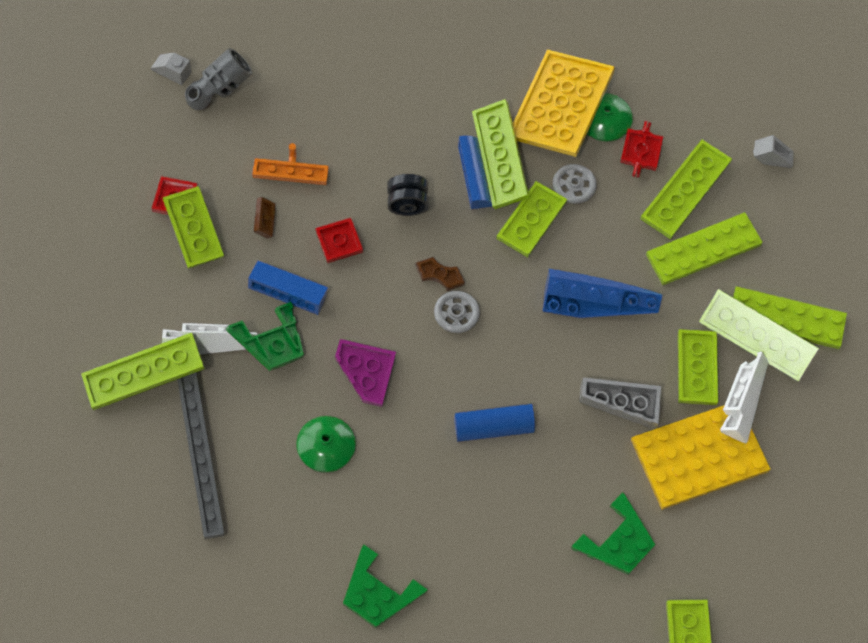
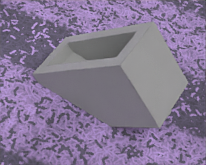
[151,53,191,85]
[753,135,794,168]

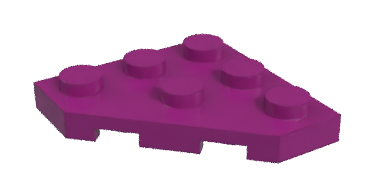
[335,339,396,407]

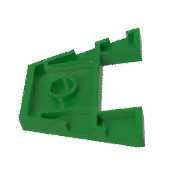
[226,302,304,371]
[571,492,655,575]
[343,544,428,628]

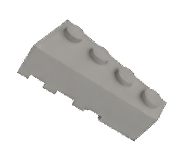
[579,378,661,429]

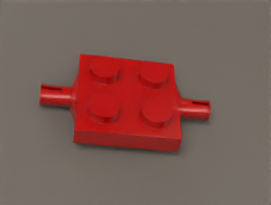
[620,121,663,178]

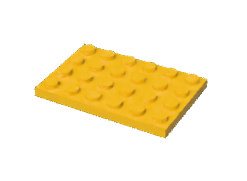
[513,50,615,157]
[631,405,771,510]

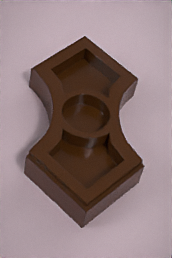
[415,257,465,291]

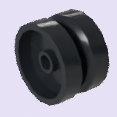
[387,174,428,216]

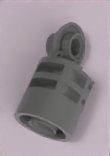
[185,48,253,110]

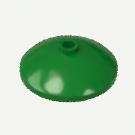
[587,93,633,142]
[296,416,356,473]

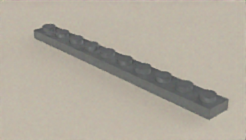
[177,372,224,540]

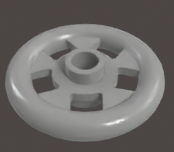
[553,164,597,204]
[434,291,480,333]

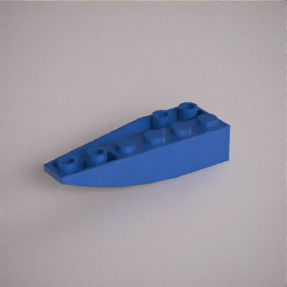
[542,269,662,318]

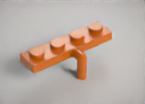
[252,143,329,185]

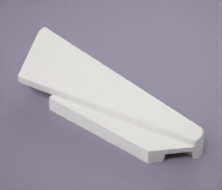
[162,323,257,354]
[720,352,768,443]

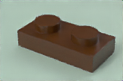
[254,197,276,239]

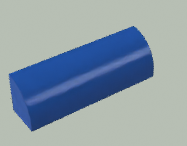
[458,136,493,209]
[248,261,328,315]
[454,404,535,442]

